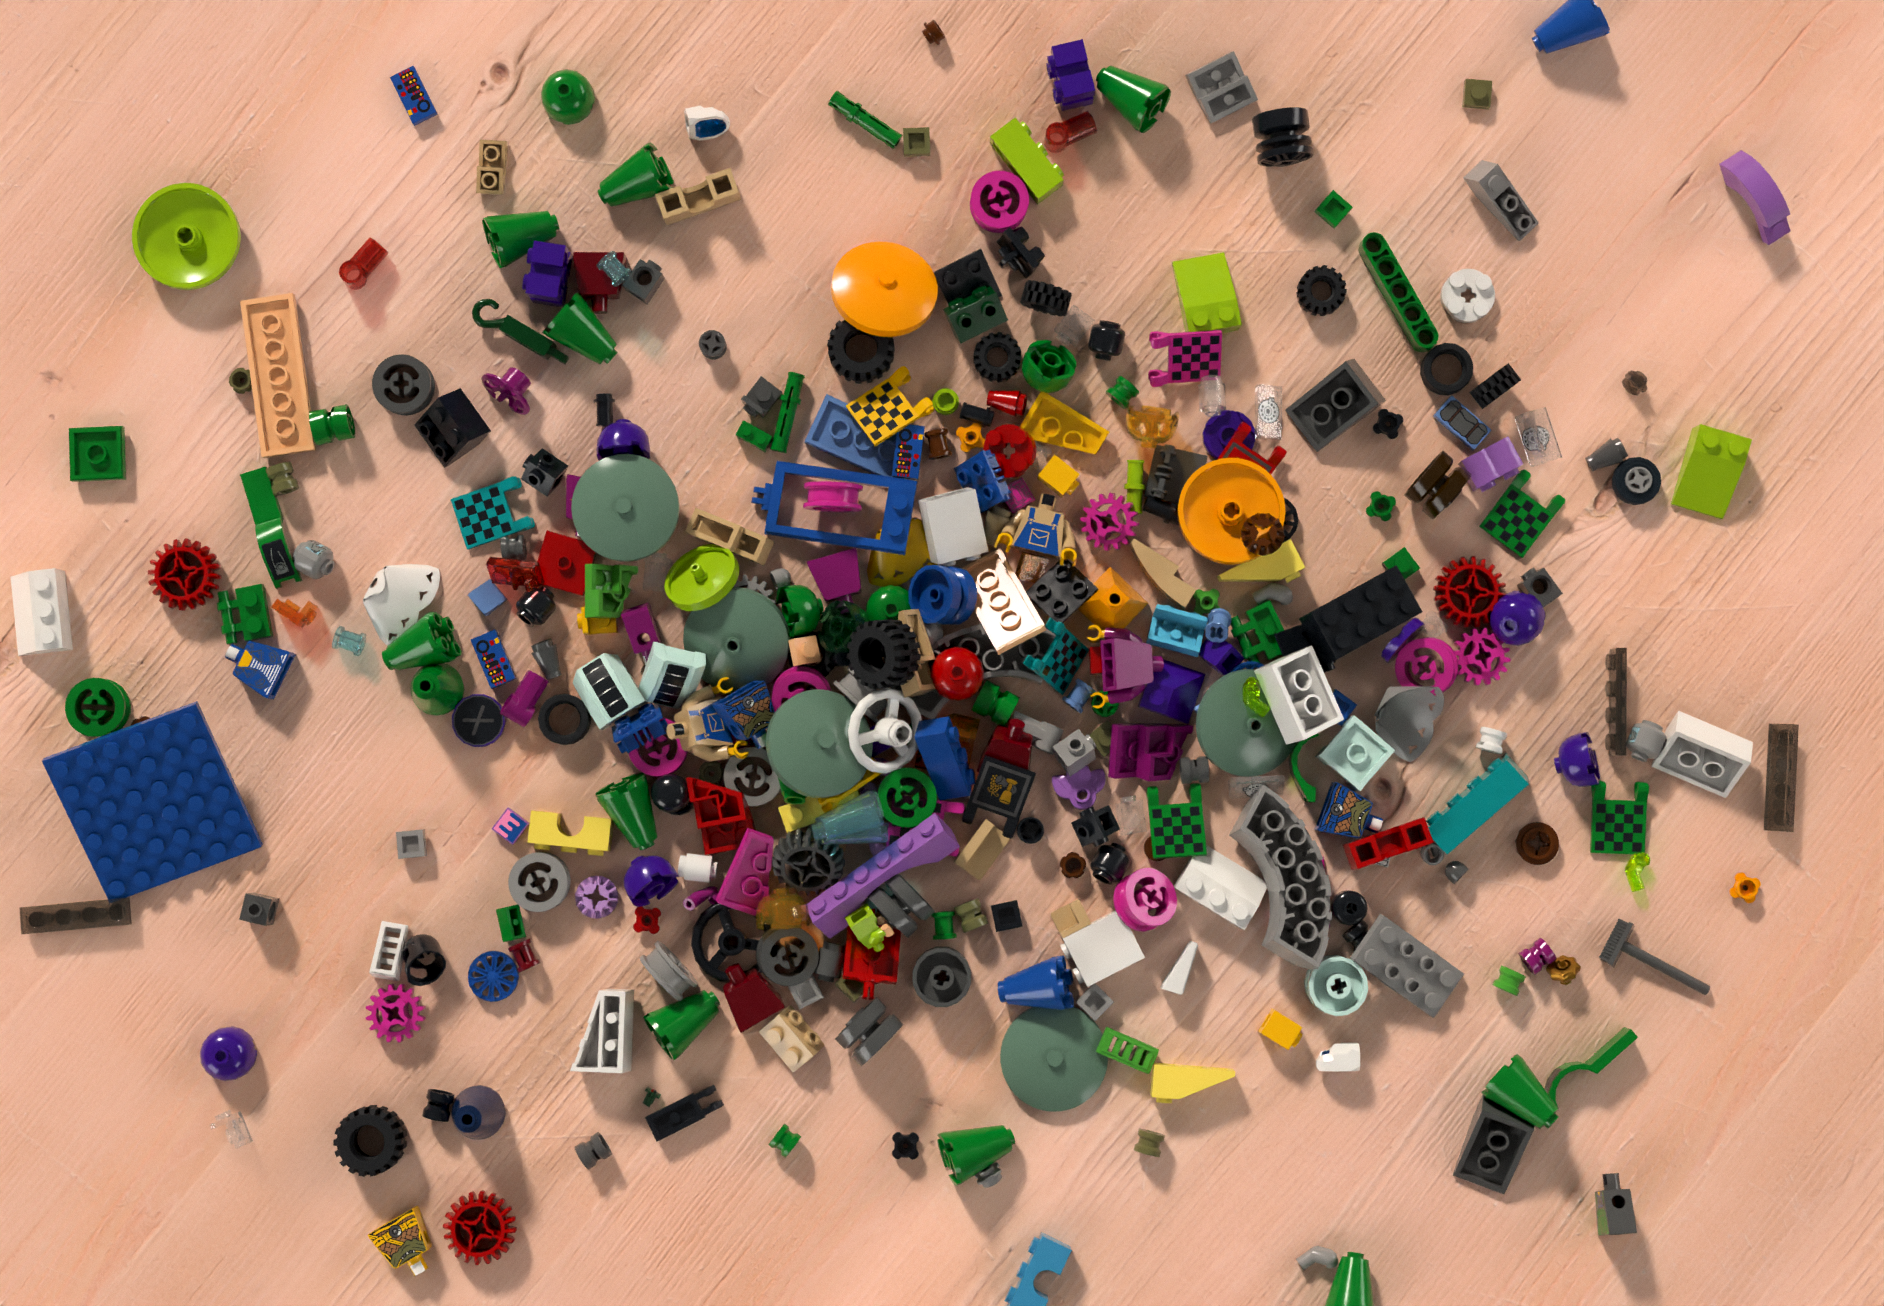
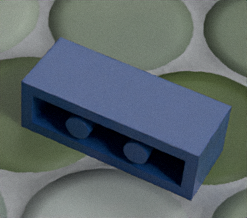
[914,716,976,800]

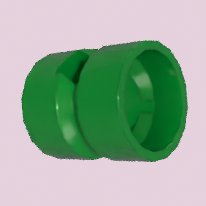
[309,404,355,445]
[971,680,1020,727]

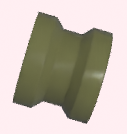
[1134,1129,1165,1157]

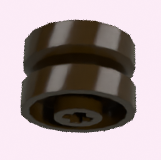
[1404,451,1472,519]

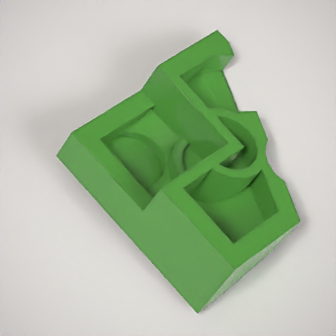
[585,564,638,618]

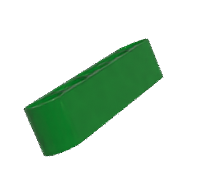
[1358,232,1439,353]

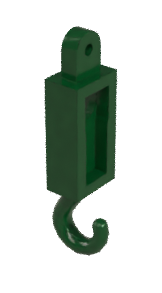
[472,299,569,365]

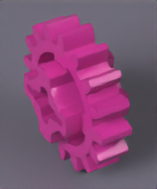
[1080,493,1139,551]
[1454,628,1511,686]
[366,984,426,1043]

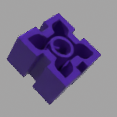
[1046,39,1095,111]
[522,241,573,307]

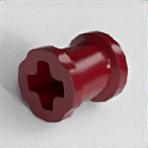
[508,938,541,973]

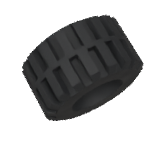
[827,320,895,384]
[847,619,921,689]
[333,1105,407,1177]

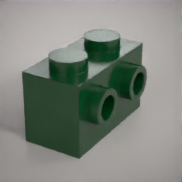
[943,286,1008,343]

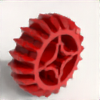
[147,538,222,611]
[1433,556,1506,628]
[443,1190,517,1265]

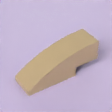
[685,508,774,566]
[1129,538,1196,609]
[898,609,936,698]

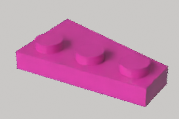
[716,828,774,918]

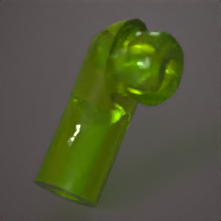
[1242,677,1270,717]

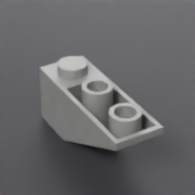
[1463,160,1539,241]

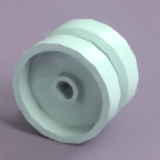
[1304,955,1368,1016]

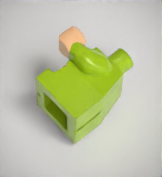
[844,903,894,952]

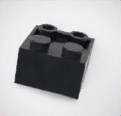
[415,388,491,468]

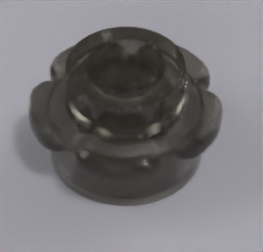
[1622,371,1648,395]

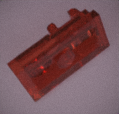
[486,557,545,592]

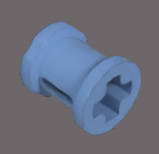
[1205,608,1232,643]
[1062,678,1096,714]

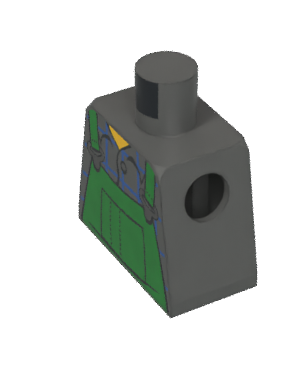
[1595,1173,1637,1236]

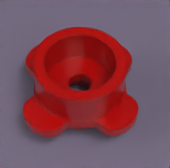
[633,906,661,934]

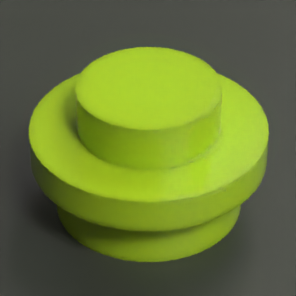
[932,388,959,415]

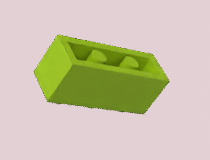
[990,117,1064,205]

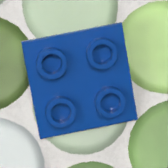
[954,450,1011,513]
[612,703,668,753]

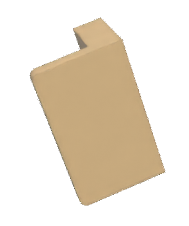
[954,819,1010,880]

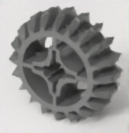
[772,826,845,896]

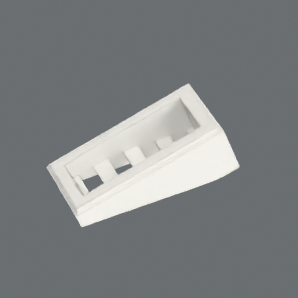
[369,921,409,981]
[1160,941,1198,995]

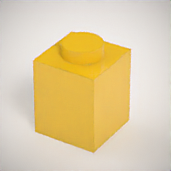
[1037,454,1080,498]
[1258,1009,1303,1050]

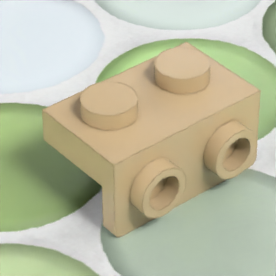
[759,1005,824,1073]

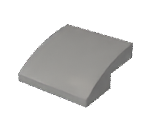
[1185,51,1258,123]

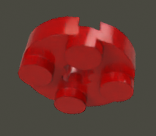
[983,424,1036,478]

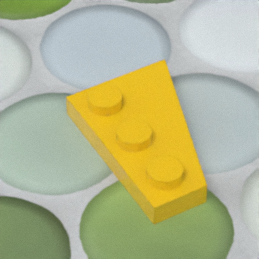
[1020,392,1110,455]

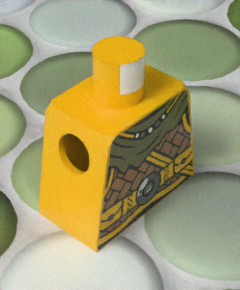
[367,1205,432,1276]

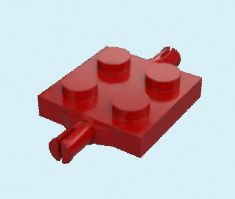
[842,908,901,1000]

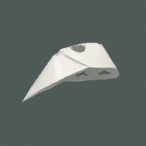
[363,564,440,646]

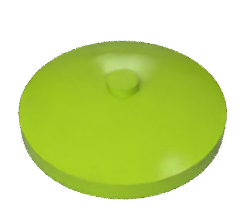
[132,183,241,290]

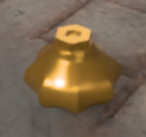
[1546,955,1581,985]

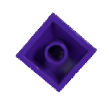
[1138,659,1205,724]

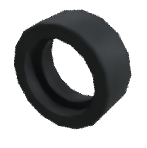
[1420,343,1473,396]
[538,694,591,745]

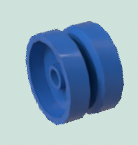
[908,565,977,625]

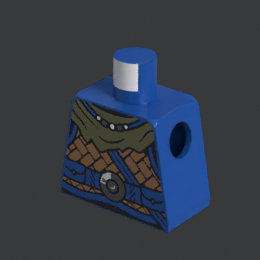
[712,680,775,749]
[1314,782,1383,838]

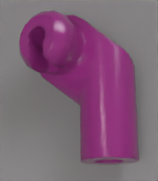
[683,886,719,911]

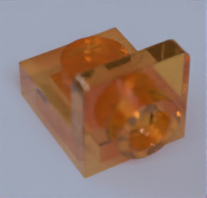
[271,598,318,628]

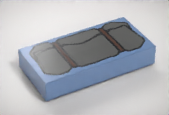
[1433,395,1491,451]

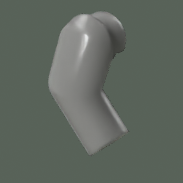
[1252,583,1293,605]
[1296,1246,1338,1270]

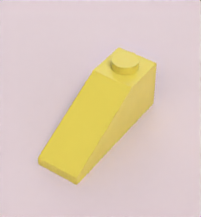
[1217,539,1305,583]
[1150,1062,1235,1103]

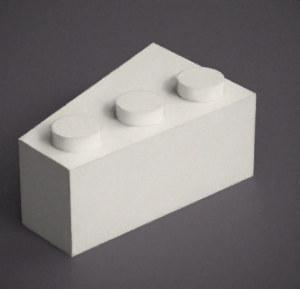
[570,989,634,1073]

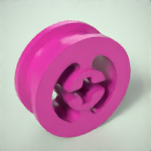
[970,171,1029,233]
[803,481,863,513]
[1395,637,1458,695]
[771,666,831,712]
[629,718,688,777]
[1113,868,1177,932]

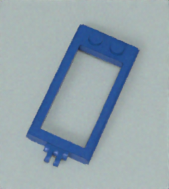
[751,461,918,556]

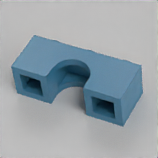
[1004,1232,1072,1306]

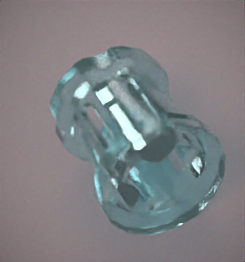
[596,251,632,287]
[332,626,366,656]

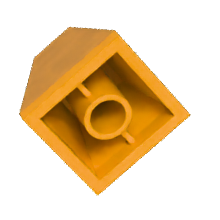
[1078,566,1148,630]

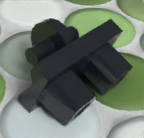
[997,227,1045,279]

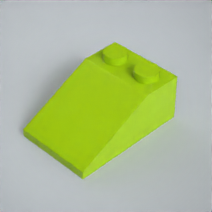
[1172,252,1242,333]
[1671,424,1752,519]

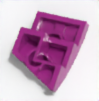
[1108,723,1194,781]

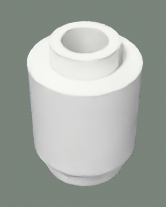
[678,853,718,883]

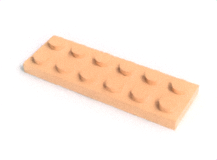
[240,293,316,458]

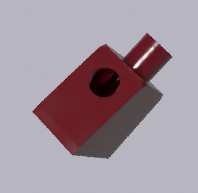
[573,252,627,314]
[977,719,1033,772]
[723,963,785,1033]

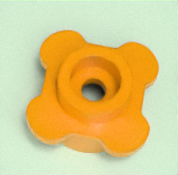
[956,423,985,452]
[1729,873,1761,903]

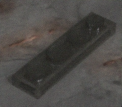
[1605,648,1627,756]
[1764,724,1799,832]
[19,897,132,934]

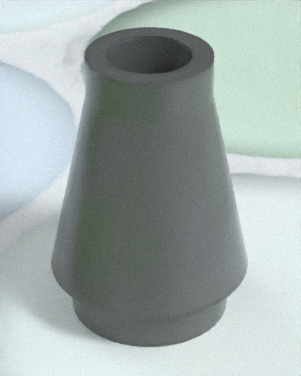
[1585,438,1628,472]
[531,639,562,680]

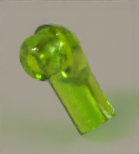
[1625,852,1650,892]

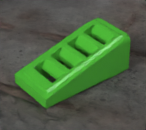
[1096,1027,1159,1074]

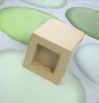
[1050,899,1091,938]

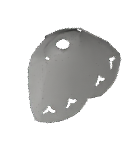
[1374,686,1444,762]

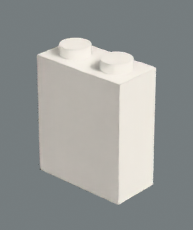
[918,487,989,567]
[1060,910,1145,987]

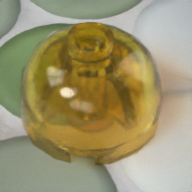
[1126,405,1179,448]
[756,888,810,930]

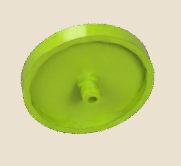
[664,544,739,611]

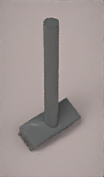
[1599,919,1710,995]

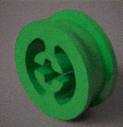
[65,678,131,737]
[877,768,937,827]

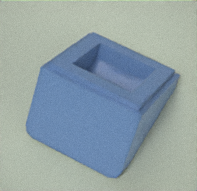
[468,579,508,616]

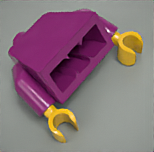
[1087,625,1164,708]

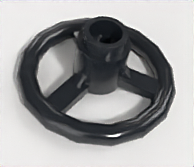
[691,902,776,983]

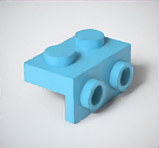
[1146,604,1208,657]

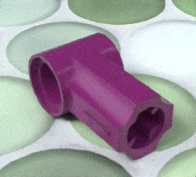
[500,670,549,727]

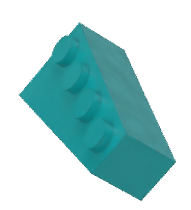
[1426,753,1529,855]

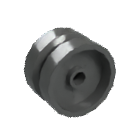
[868,874,935,938]
[912,946,971,1007]
[835,997,903,1066]

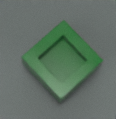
[1315,190,1353,229]
[1382,547,1420,579]

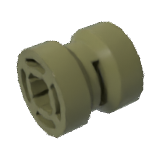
[266,462,299,496]
[954,898,988,933]

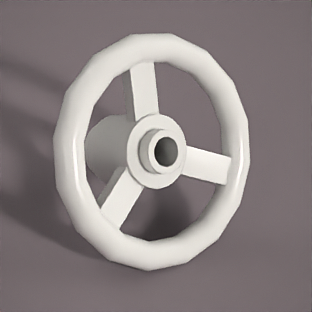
[848,688,922,774]

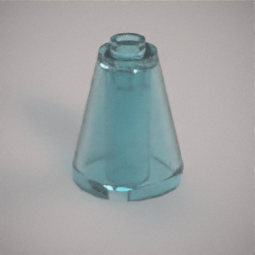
[811,790,888,845]

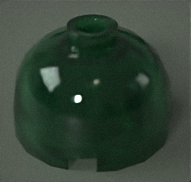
[818,600,870,653]

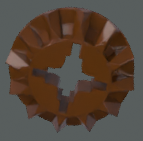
[1241,513,1284,556]
[1515,822,1559,865]

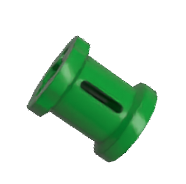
[931,911,957,940]

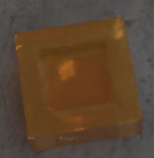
[1015,551,1049,583]

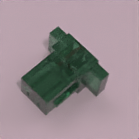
[643,1087,661,1107]

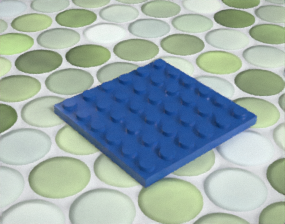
[42,701,263,903]

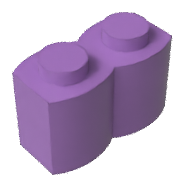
[1458,437,1523,492]

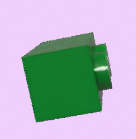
[735,420,773,452]
[496,904,526,942]

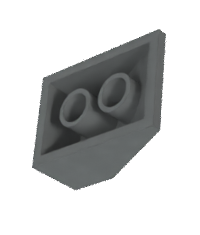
[1285,359,1386,452]
[1453,1095,1534,1194]

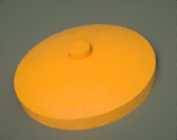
[831,242,938,337]
[1177,458,1285,565]

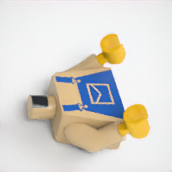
[994,493,1077,566]
[666,677,749,762]

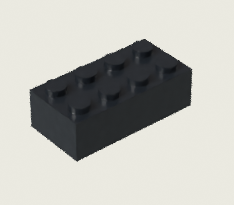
[1299,565,1423,665]

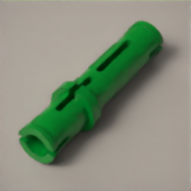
[828,91,903,149]
[770,372,805,453]

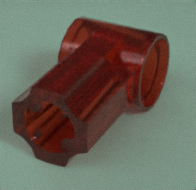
[1044,111,1097,153]
[339,237,388,290]

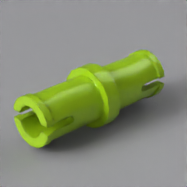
[1124,460,1145,514]

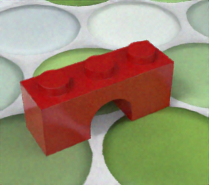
[1343,817,1434,870]

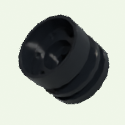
[1252,107,1313,167]

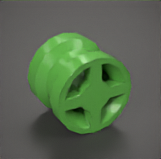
[1492,965,1526,996]

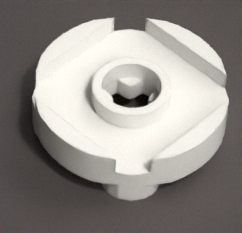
[1440,269,1495,323]

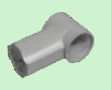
[1012,711,1064,755]

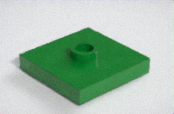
[69,426,126,482]

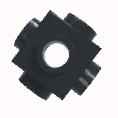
[521,448,568,497]
[1071,805,1120,847]

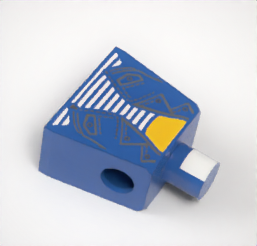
[225,640,296,700]

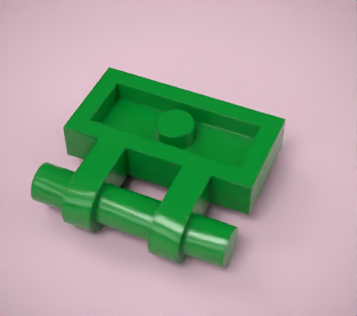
[217,584,273,645]
[1230,600,1284,663]

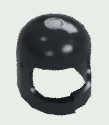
[651,774,694,815]
[403,934,446,986]

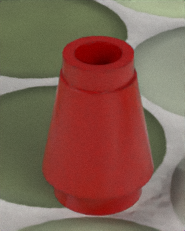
[987,390,1027,417]

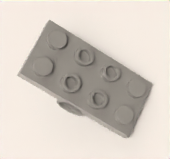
[1350,914,1464,1018]

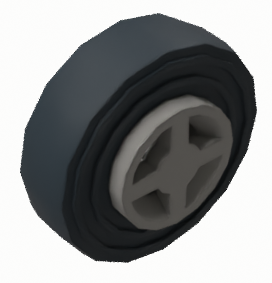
[1612,457,1661,505]

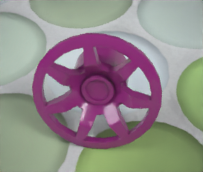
[481,367,531,415]

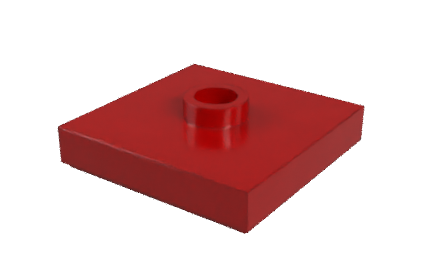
[532,530,596,596]

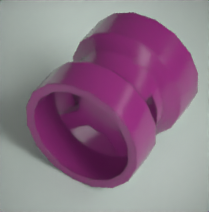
[1518,938,1557,975]

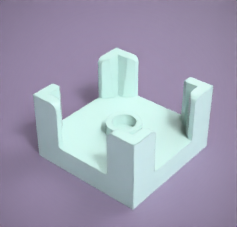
[1315,715,1395,791]

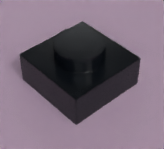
[991,900,1023,932]

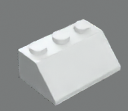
[11,568,73,656]
[1254,645,1344,745]
[1652,711,1753,798]
[1173,845,1267,930]

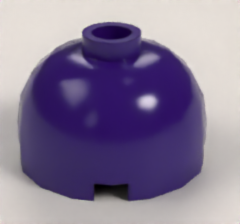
[597,419,650,461]
[1490,591,1545,646]
[1554,732,1600,787]
[624,856,679,907]
[200,1026,257,1081]

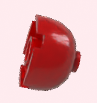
[931,647,984,701]

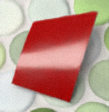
[686,777,756,855]

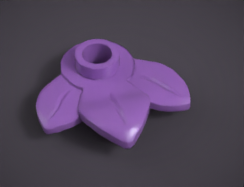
[1052,765,1106,810]

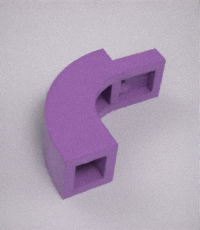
[1719,150,1791,245]

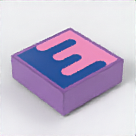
[492,807,530,845]

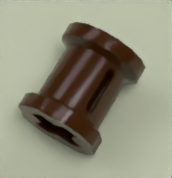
[924,429,952,460]

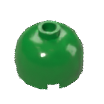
[541,69,595,125]
[1022,340,1077,393]
[776,585,823,639]
[865,585,911,621]

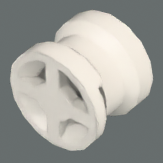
[1476,727,1507,754]

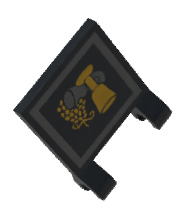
[962,755,1036,839]

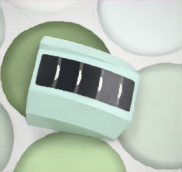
[639,642,706,709]
[573,653,646,730]

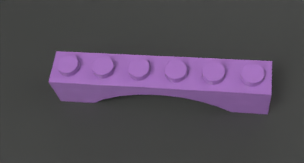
[805,813,960,938]

